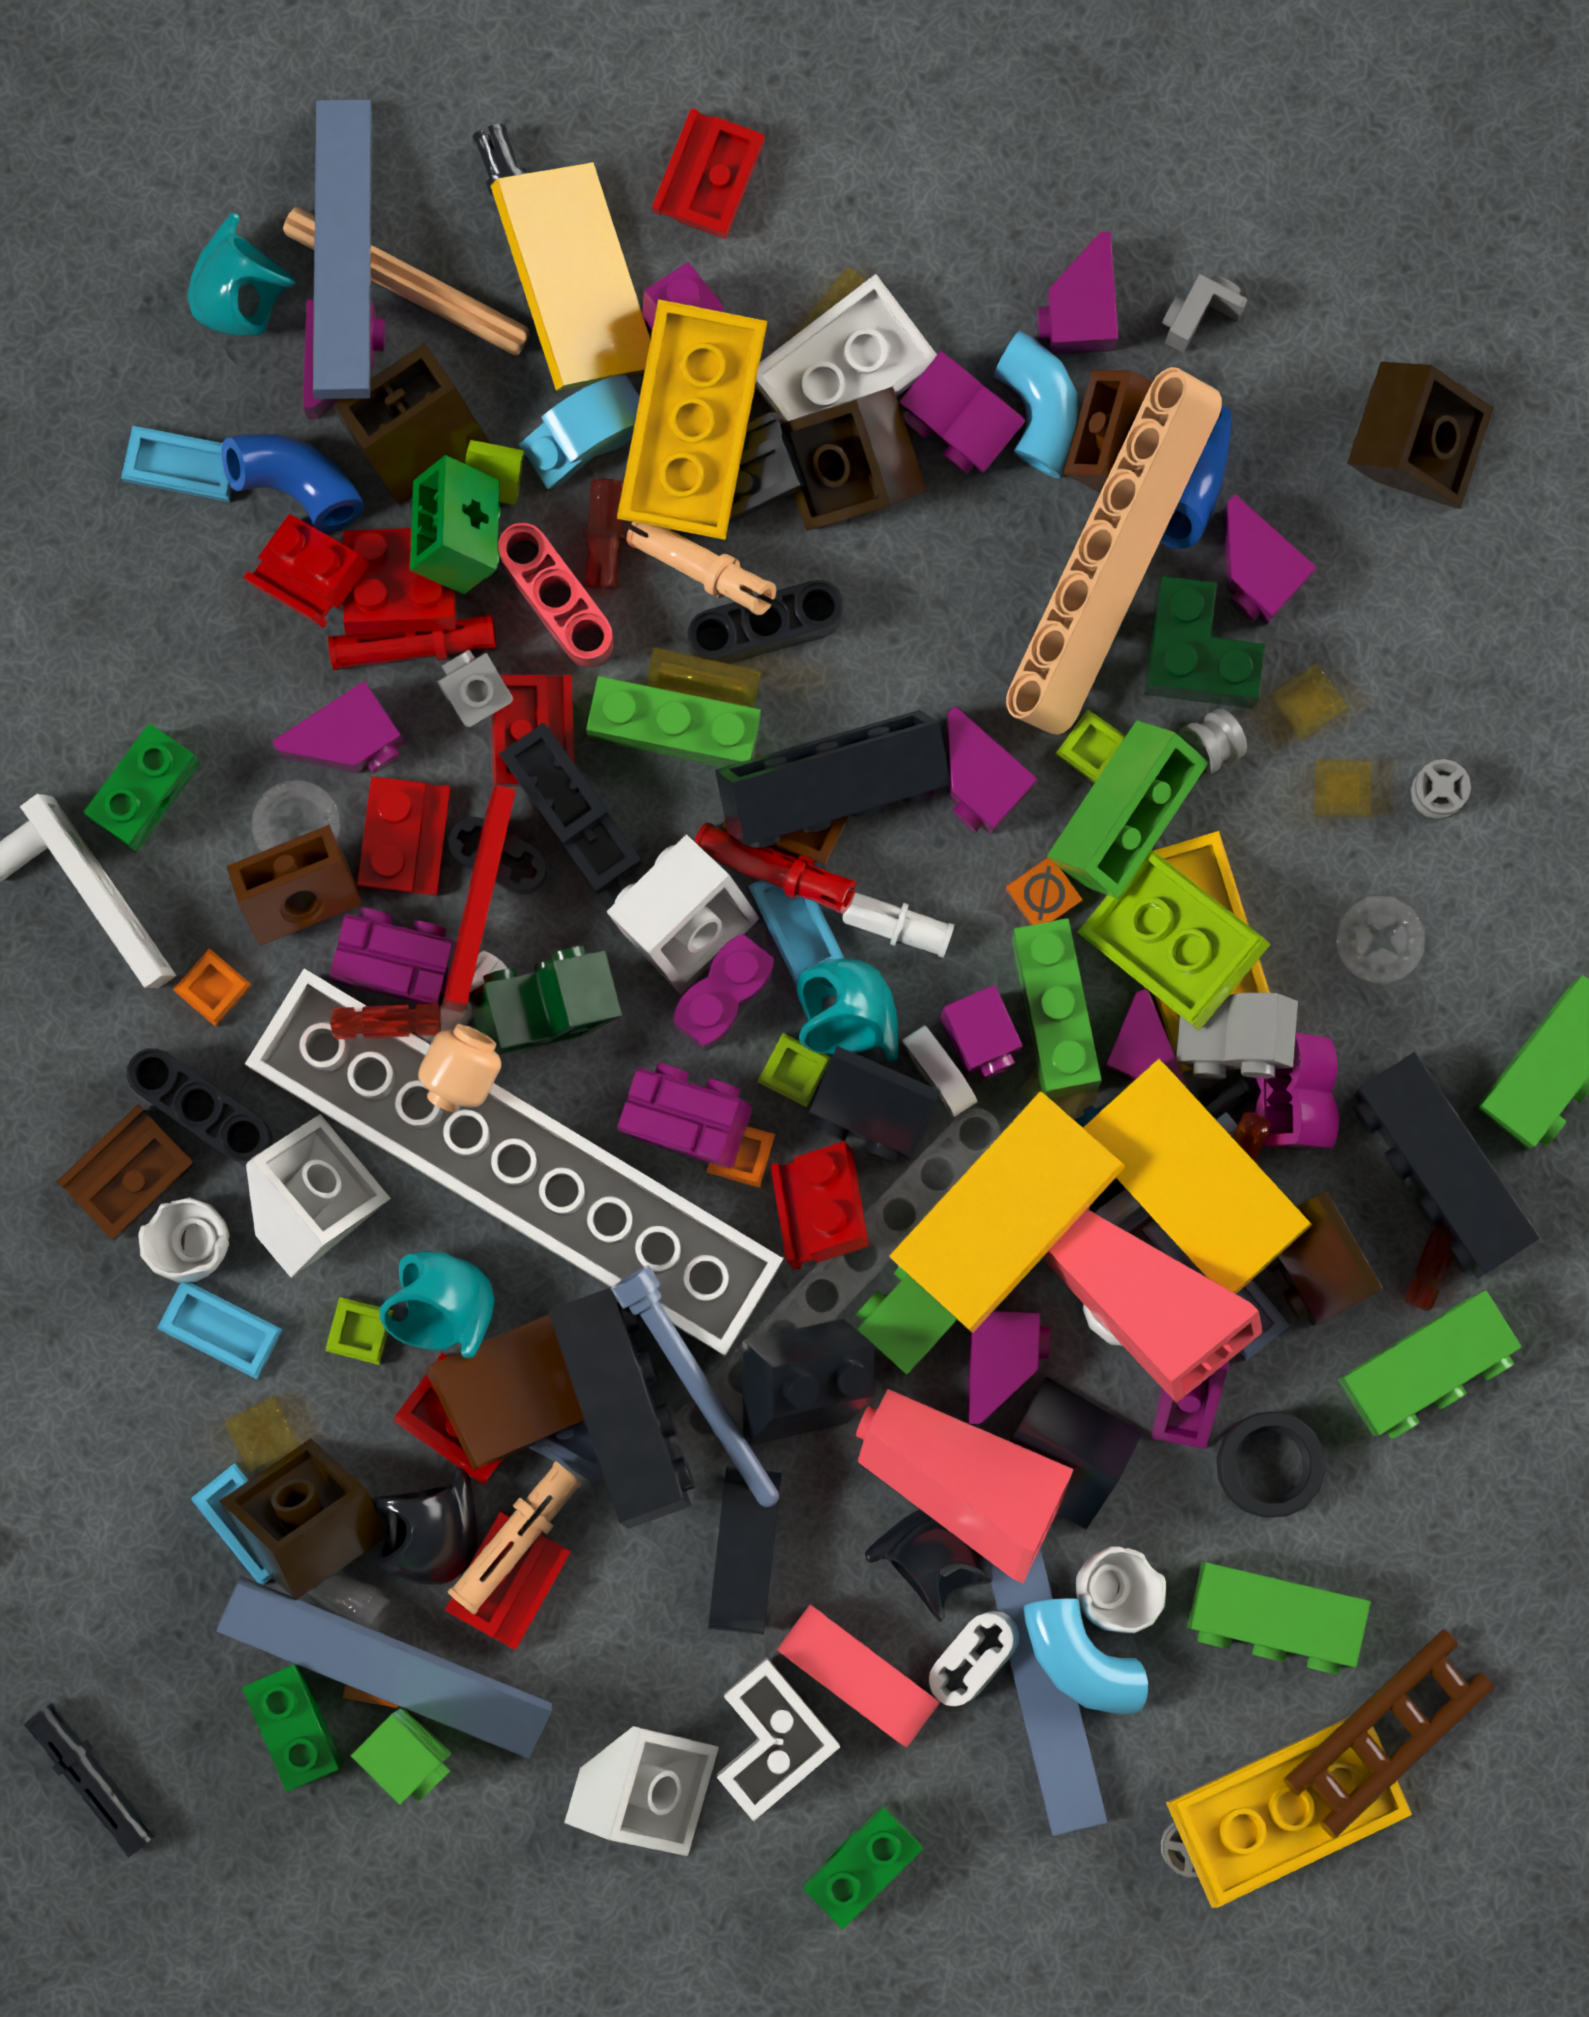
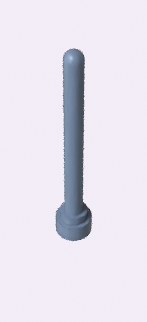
[611,1265,779,1507]

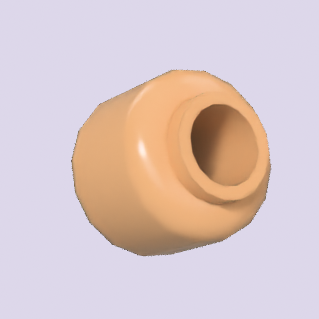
[418,1024,501,1113]

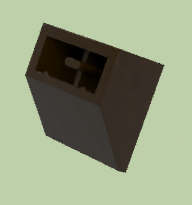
[333,343,489,507]

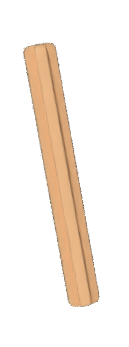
[283,207,530,355]

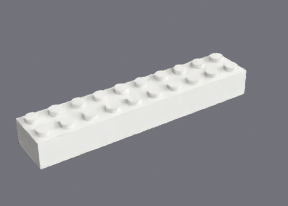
[245,969,783,1357]

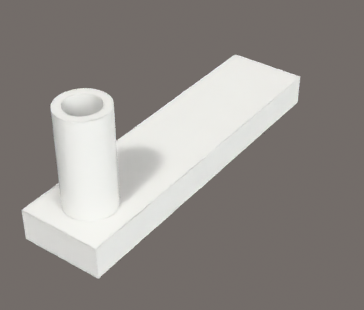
[0,794,177,989]

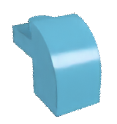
[519,374,640,489]

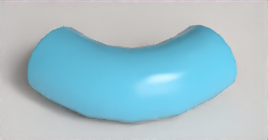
[993,330,1080,479]
[1024,1598,1148,1714]

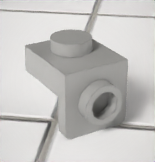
[1162,274,1247,353]
[437,649,513,727]

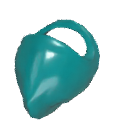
[187,212,296,337]
[796,958,899,1063]
[379,1251,495,1358]

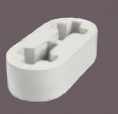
[901,1025,977,1117]
[929,1611,1020,1706]

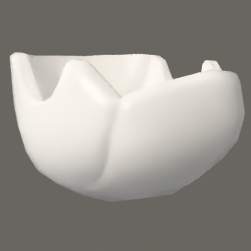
[138,1198,230,1283]
[1076,1546,1166,1633]

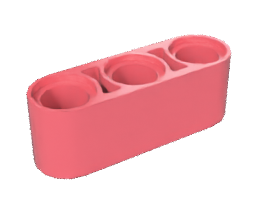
[498,523,614,668]
[776,1604,941,1748]

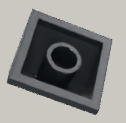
[1008,1376,1142,1530]

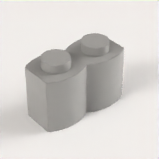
[1176,993,1298,1079]

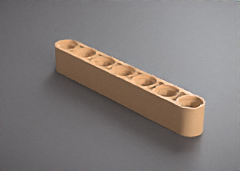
[1006,367,1222,735]

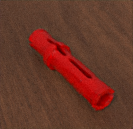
[328,614,497,671]
[694,822,857,914]

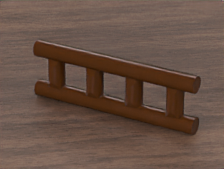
[1283,1629,1494,1839]

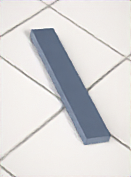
[313,100,372,399]
[990,1549,1108,1836]
[216,1576,552,1759]

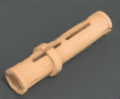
[626,522,776,615]
[448,1461,583,1615]

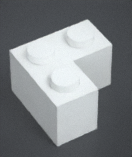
[717,1657,840,1821]

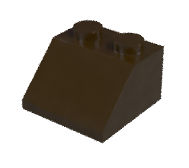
[1347,362,1493,509]
[781,386,927,531]
[1267,1190,1383,1326]
[219,1438,388,1600]

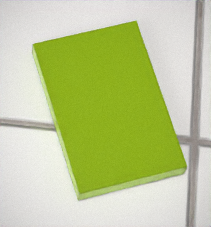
[1077,850,1271,1031]

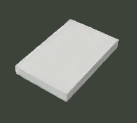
[755,274,937,423]

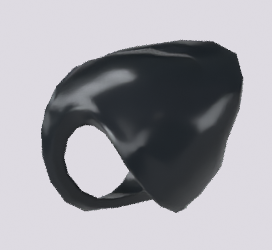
[371,1467,477,1585]
[865,1509,993,1622]

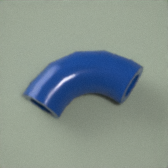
[1160,405,1232,549]
[222,434,365,532]

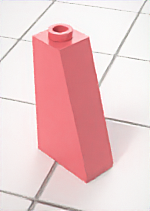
[1044,1209,1263,1403]
[856,1389,1074,1584]

